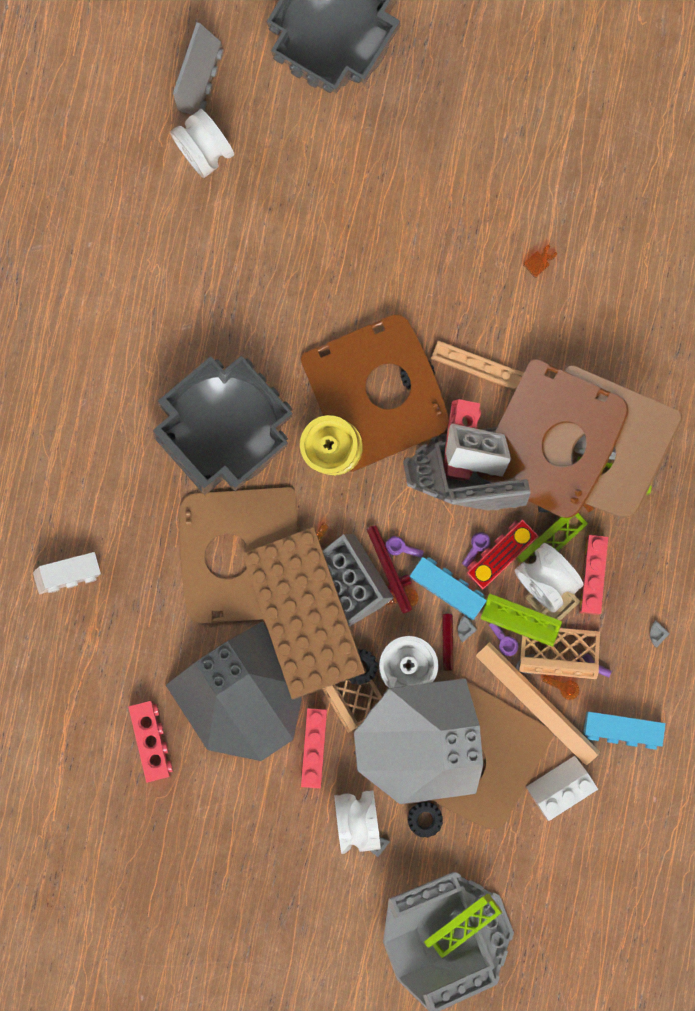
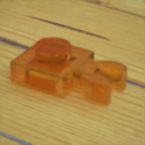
[523,245,557,278]

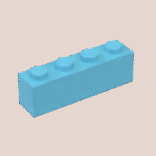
[410,557,487,621]
[583,712,666,750]

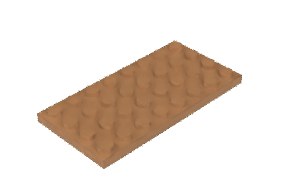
[242,527,366,699]

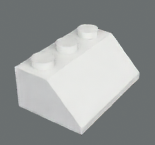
[446,423,511,476]
[526,756,598,821]

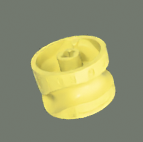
[300,415,363,476]

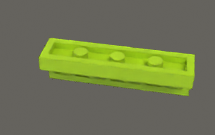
[516,513,588,564]
[481,593,562,647]
[424,893,503,958]

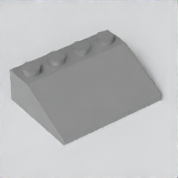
[173,22,224,115]
[323,534,394,626]

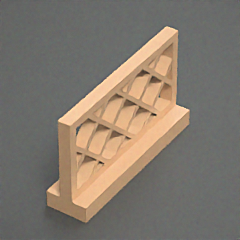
[519,628,600,679]
[322,667,382,733]

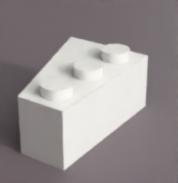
[33,552,101,594]

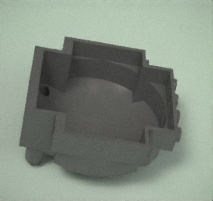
[267,0,401,94]
[153,356,293,495]

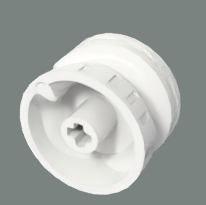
[170,109,234,178]
[515,543,584,613]
[379,636,438,688]
[334,790,381,854]

